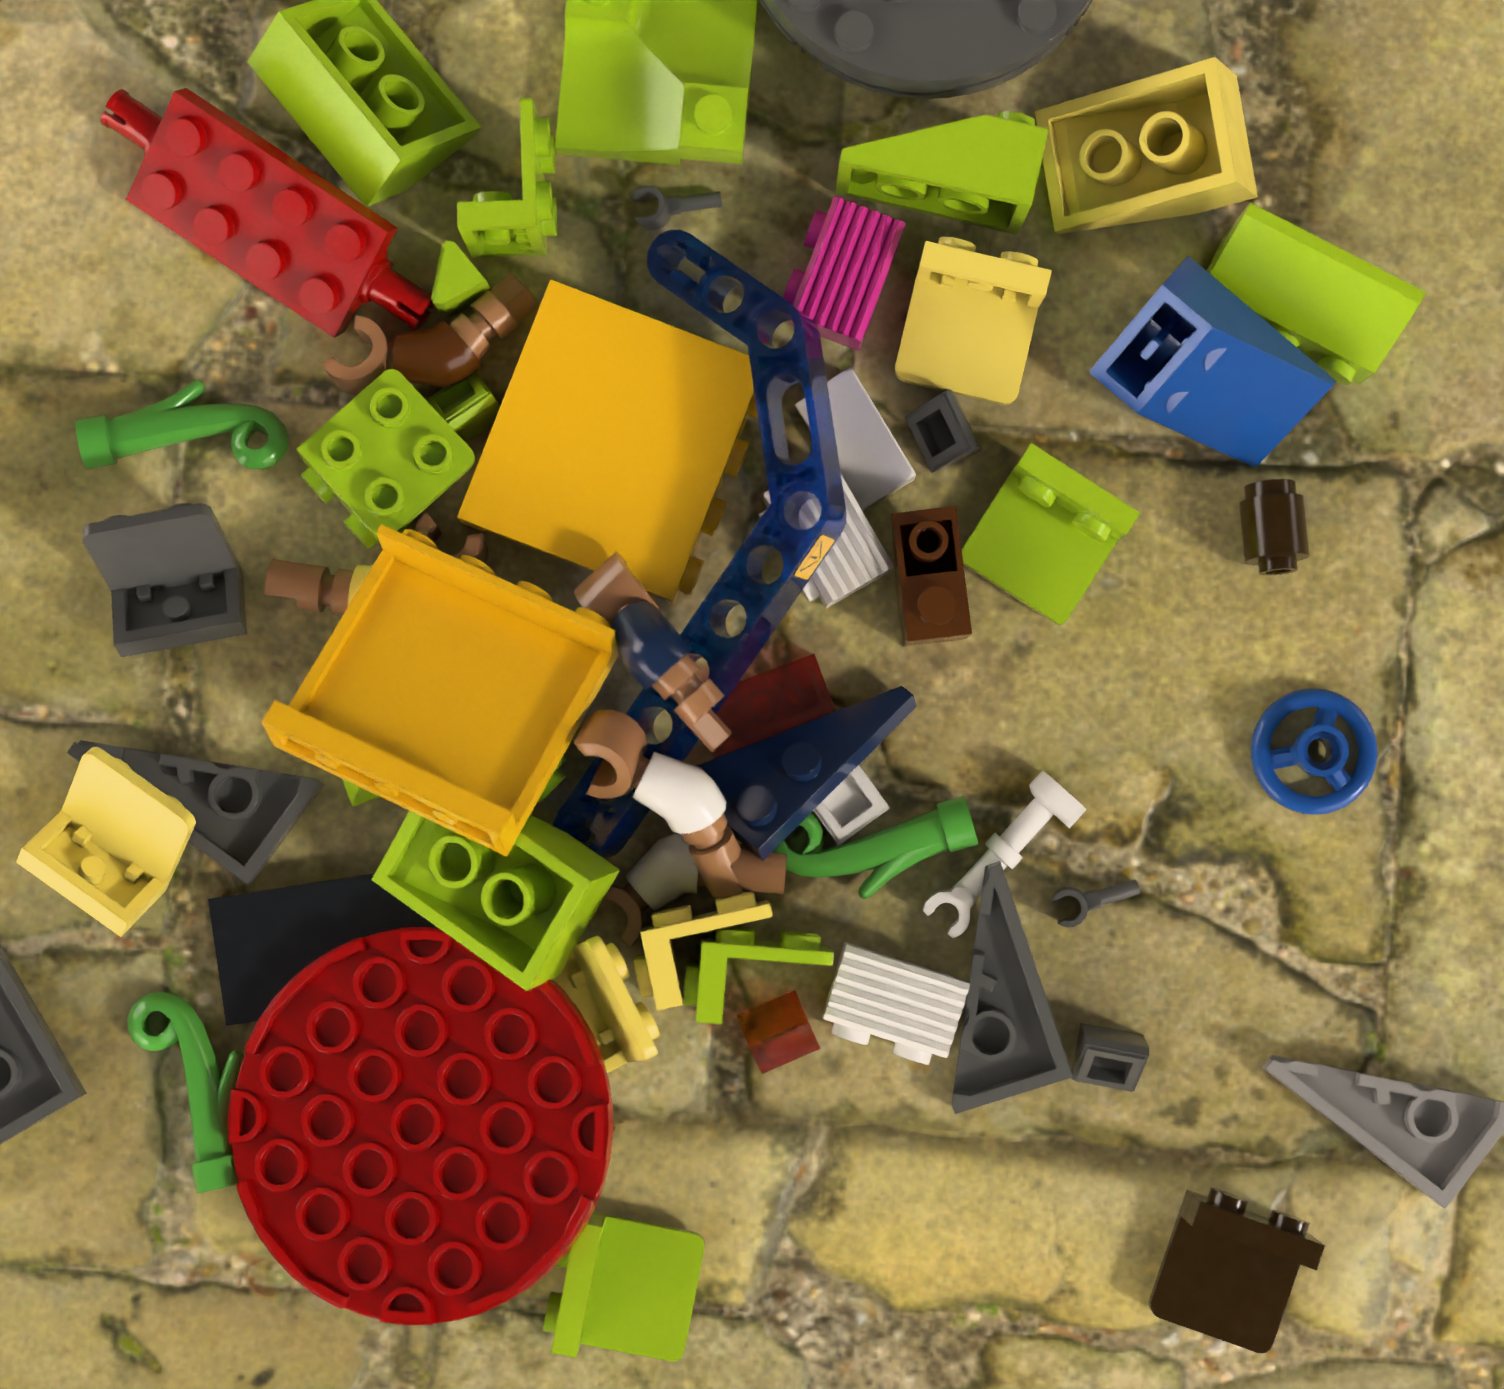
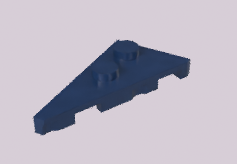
[697,686,917,861]

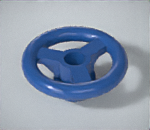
[1251,688,1377,815]

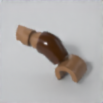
[321,272,539,396]

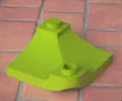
[555,0,758,165]

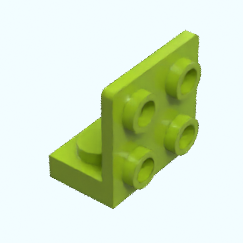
[457,97,558,258]
[962,443,1140,625]

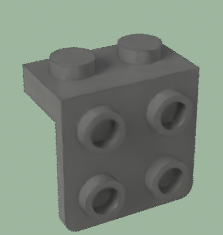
[82,503,247,657]

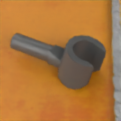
[631,186,722,230]
[1051,879,1140,927]

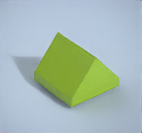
[431,240,490,317]
[426,372,500,443]

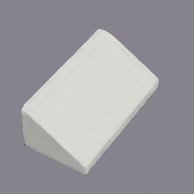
[795,367,916,511]

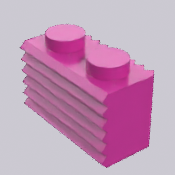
[781,196,906,351]

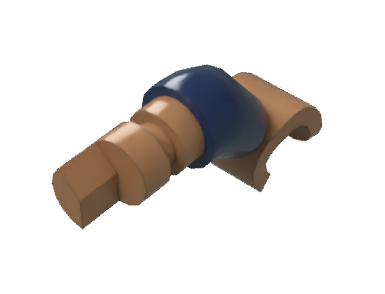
[574,551,732,752]

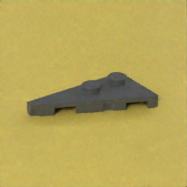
[67,740,324,884]

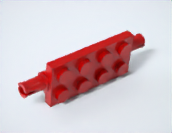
[100,88,435,338]

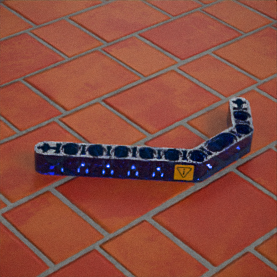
[553,230,847,859]

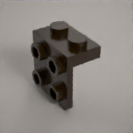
[1149,1188,1325,1353]

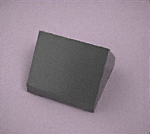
[904,389,982,473]
[1071,1023,1149,1092]

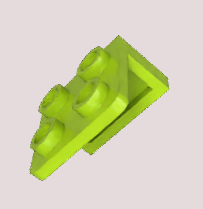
[296,369,475,550]
[683,926,834,1024]
[543,1212,705,1362]

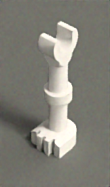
[922,770,1087,938]

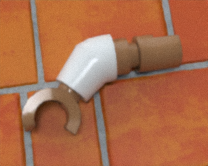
[574,709,742,898]
[587,833,787,948]

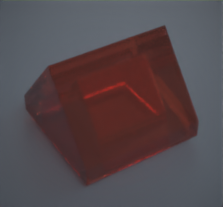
[737,989,821,1074]

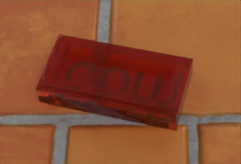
[711,654,836,757]

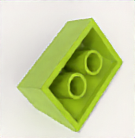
[247,0,482,207]
[1206,202,1426,385]

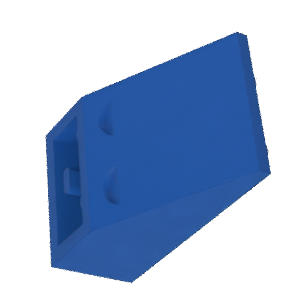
[1089,256,1336,468]

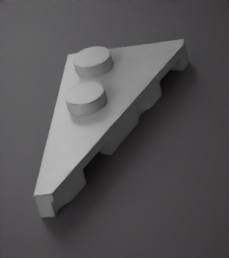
[1261,1054,1504,1209]

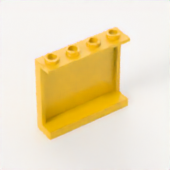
[457,279,773,606]
[261,524,618,857]

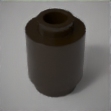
[1239,479,1310,575]

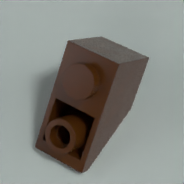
[891,506,972,647]

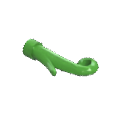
[75,380,289,470]
[772,796,979,899]
[127,992,243,1193]

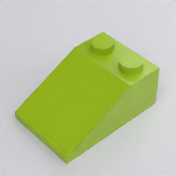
[835,111,1049,235]
[371,811,620,991]

